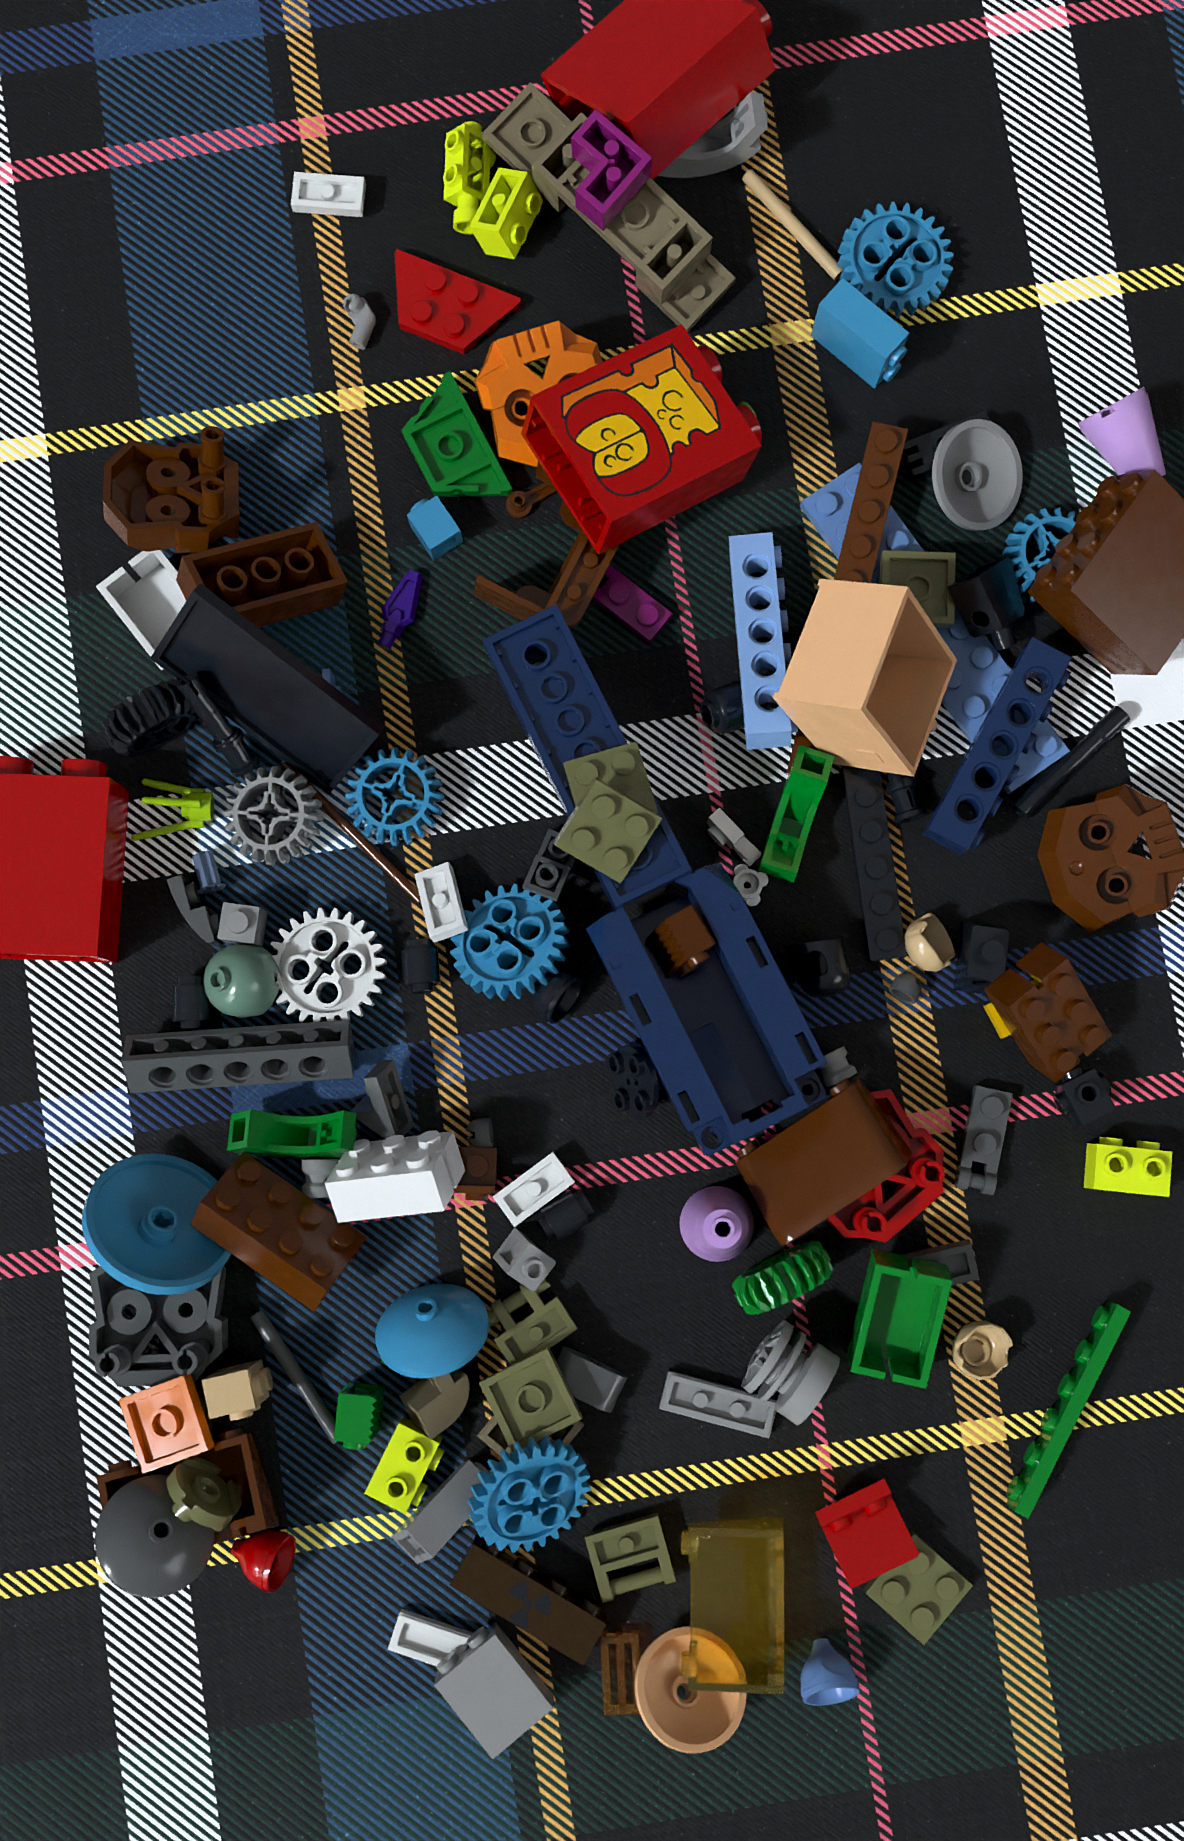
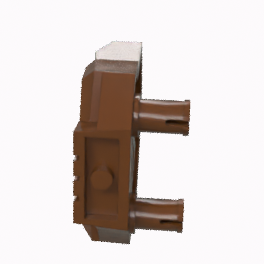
[103,426,239,553]
[1037,784,1184,933]

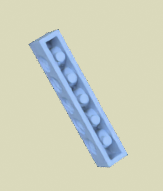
[729,532,798,750]

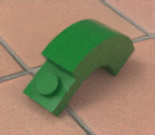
[758,745,835,883]
[227,1109,357,1159]

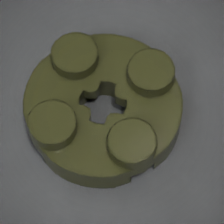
[166,1457,242,1531]

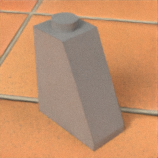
[391,1460,489,1564]

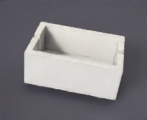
[96,550,186,680]
[324,1130,465,1223]

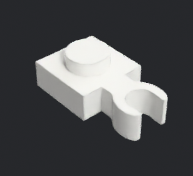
[707,808,762,867]

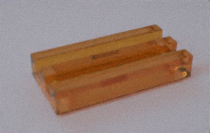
[600,1630,640,1715]

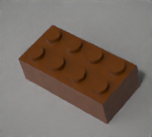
[176,522,348,628]
[190,1151,367,1312]

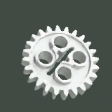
[271,908,387,1023]

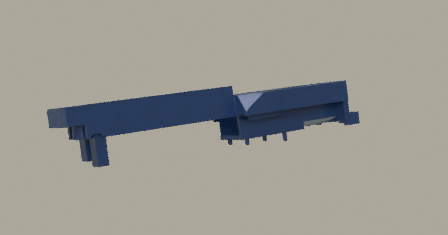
[482,604,827,1156]

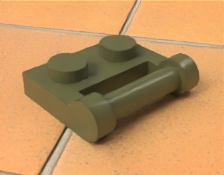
[585,1513,677,1603]

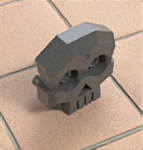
[89,1266,228,1387]

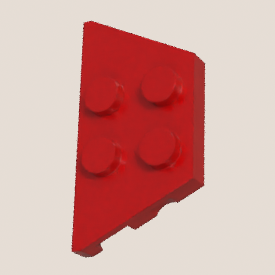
[395,249,522,355]

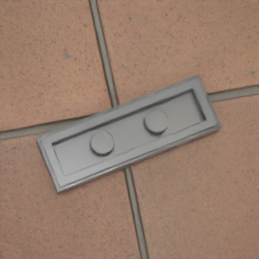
[659,1370,777,1438]

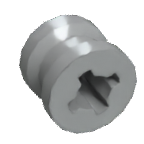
[815,1046,857,1089]

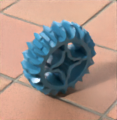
[1002,507,1076,602]
[345,747,445,846]

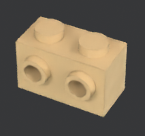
[202,1359,273,1421]

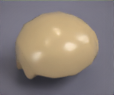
[905,913,955,972]
[952,1321,1013,1380]

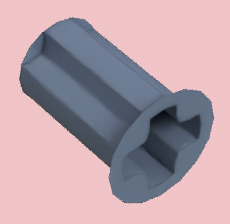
[192,851,226,894]

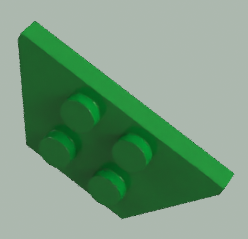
[401,371,513,497]

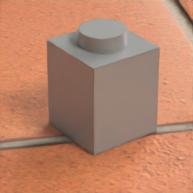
[217,902,268,947]

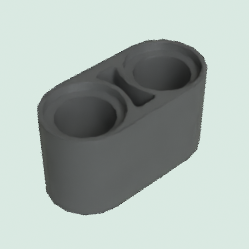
[556,1346,628,1413]

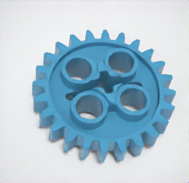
[837,202,954,318]
[450,884,569,1001]
[468,1436,591,1553]

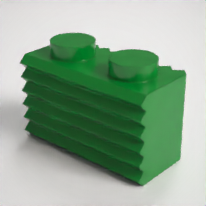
[333,1382,386,1450]

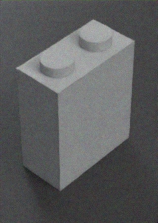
[434,1622,553,1759]

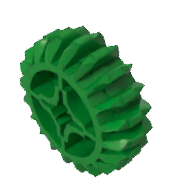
[732,1240,834,1315]

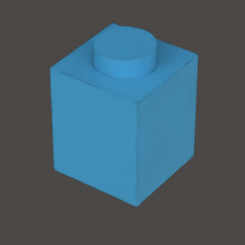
[407,495,463,561]

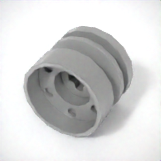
[741,1320,840,1426]

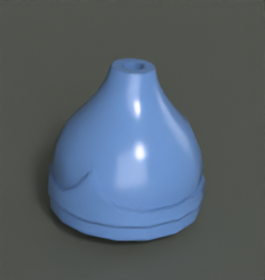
[801,1638,859,1706]

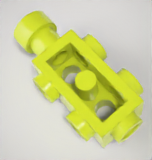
[443,121,496,234]

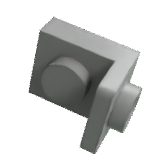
[492,1228,556,1291]

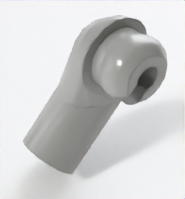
[343,293,376,350]

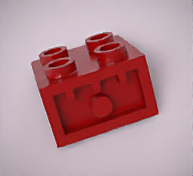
[815,1479,919,1588]

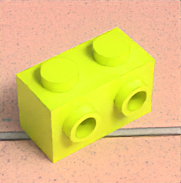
[469,168,544,259]
[1084,1137,1172,1197]
[364,1417,445,1514]

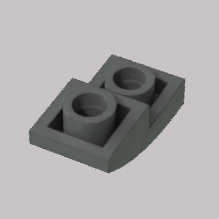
[522,829,576,902]
[167,875,222,947]

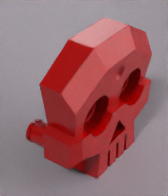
[827,1089,945,1242]

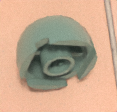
[203,944,279,1018]

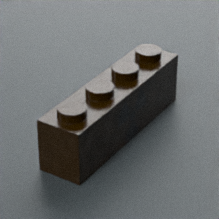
[450,1535,607,1666]

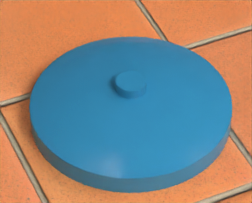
[82,1154,231,1295]

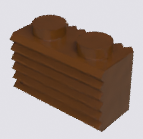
[645,904,717,977]

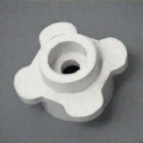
[733,864,768,906]

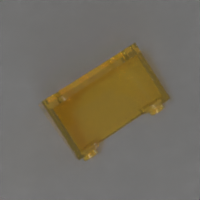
[681,1517,785,1695]

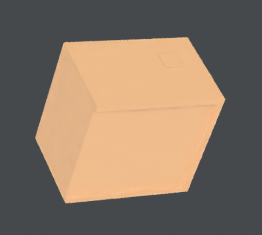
[773,579,957,777]

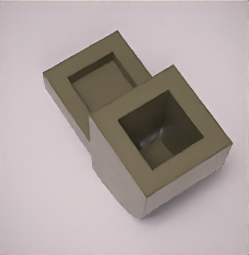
[399,1369,469,1440]

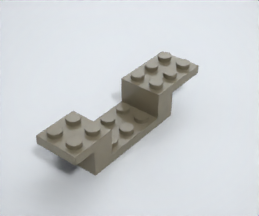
[482,82,736,332]

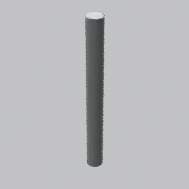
[250,1309,338,1444]

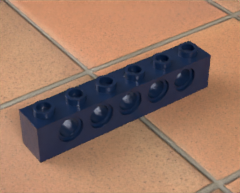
[922,637,1072,855]

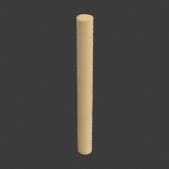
[742,169,844,281]

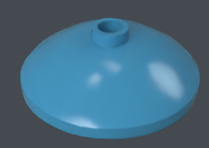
[375,1284,489,1378]

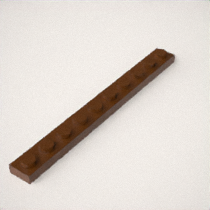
[786,422,908,775]

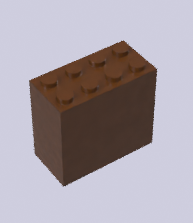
[1028,470,1184,675]

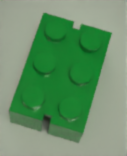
[847,1249,953,1389]

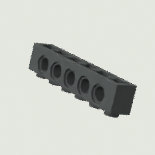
[121,1020,356,1093]

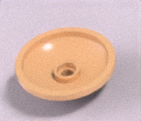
[635,1627,746,1754]

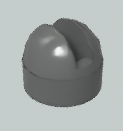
[889,972,922,1004]
[466,1117,493,1148]

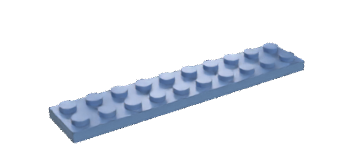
[800,463,1070,794]

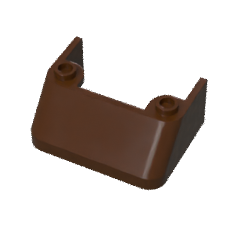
[474,461,620,629]

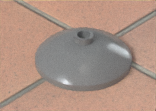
[932,419,1023,531]

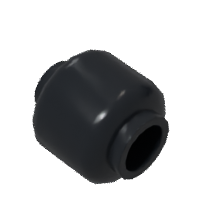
[700,682,745,735]

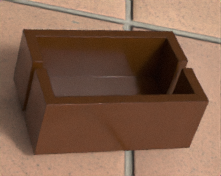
[984,942,1112,1083]

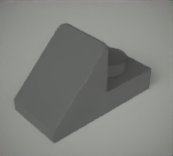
[351,1060,414,1139]

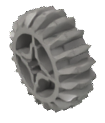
[223,766,324,865]

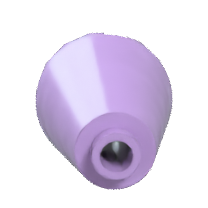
[1077,387,1166,476]
[680,1186,754,1262]

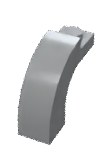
[657,92,768,178]

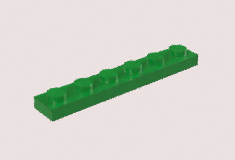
[1006,1301,1131,1519]

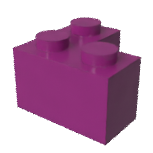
[571,109,652,231]

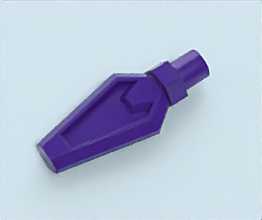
[377,570,423,650]

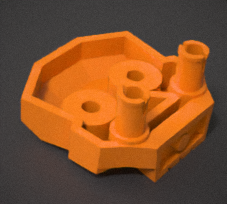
[474,320,603,467]

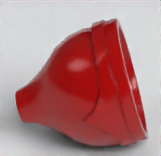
[231,1530,296,1593]

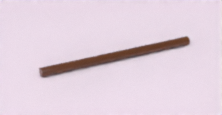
[281,762,421,904]

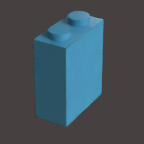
[811,278,909,389]

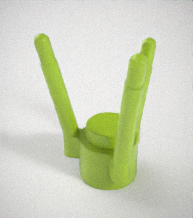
[131,779,214,841]

